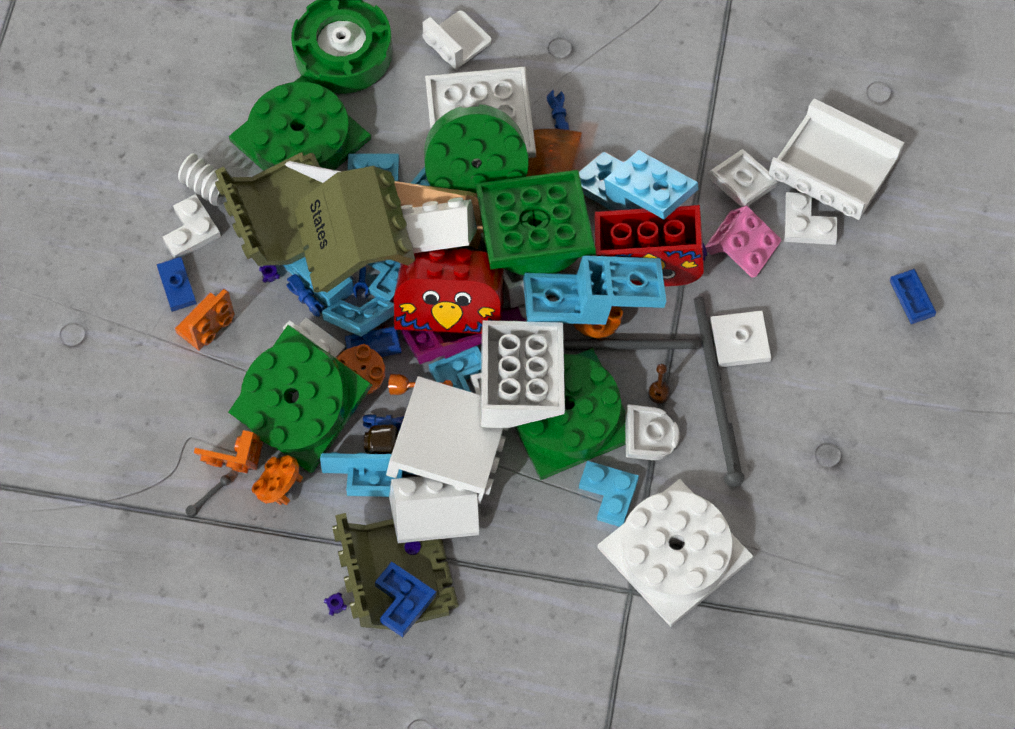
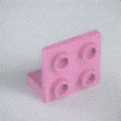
[705,206,781,278]

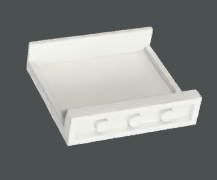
[768,98,904,220]
[386,376,509,504]

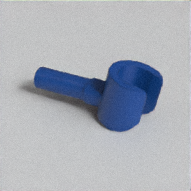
[353,266,370,298]

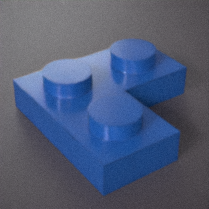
[375,562,436,638]

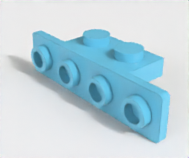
[320,452,416,497]

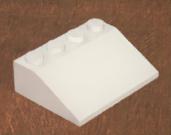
[481,320,565,428]

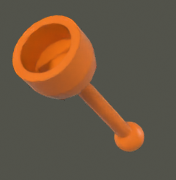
[388,374,453,395]

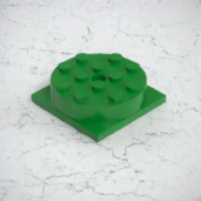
[229,75,371,171]
[475,170,596,275]
[228,325,373,473]
[514,348,626,480]

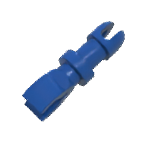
[547,90,569,137]
[286,274,325,317]
[363,414,404,431]

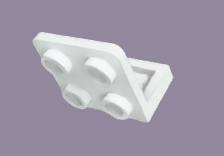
[422,11,491,70]

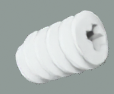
[178,153,226,206]

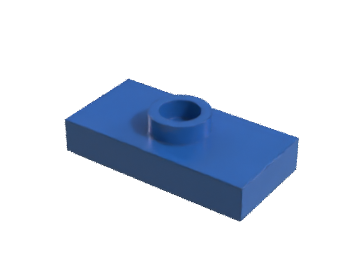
[156,257,197,312]
[890,269,936,324]
[345,326,402,357]

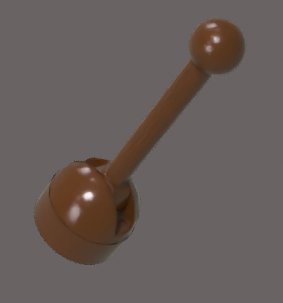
[648,364,670,404]

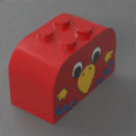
[595,205,704,287]
[394,249,504,334]

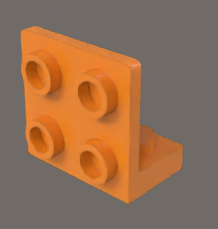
[175,289,235,351]
[194,430,264,473]

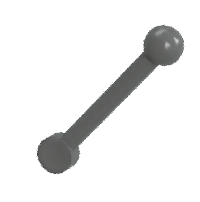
[185,475,231,517]

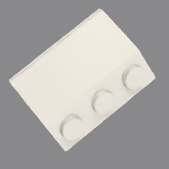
[401,197,477,253]
[389,476,479,543]

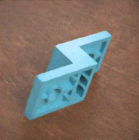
[579,150,698,219]
[523,256,667,325]

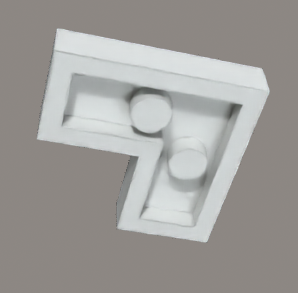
[784,192,837,245]
[163,194,221,258]

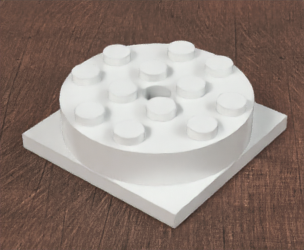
[425,67,536,158]
[598,479,753,627]

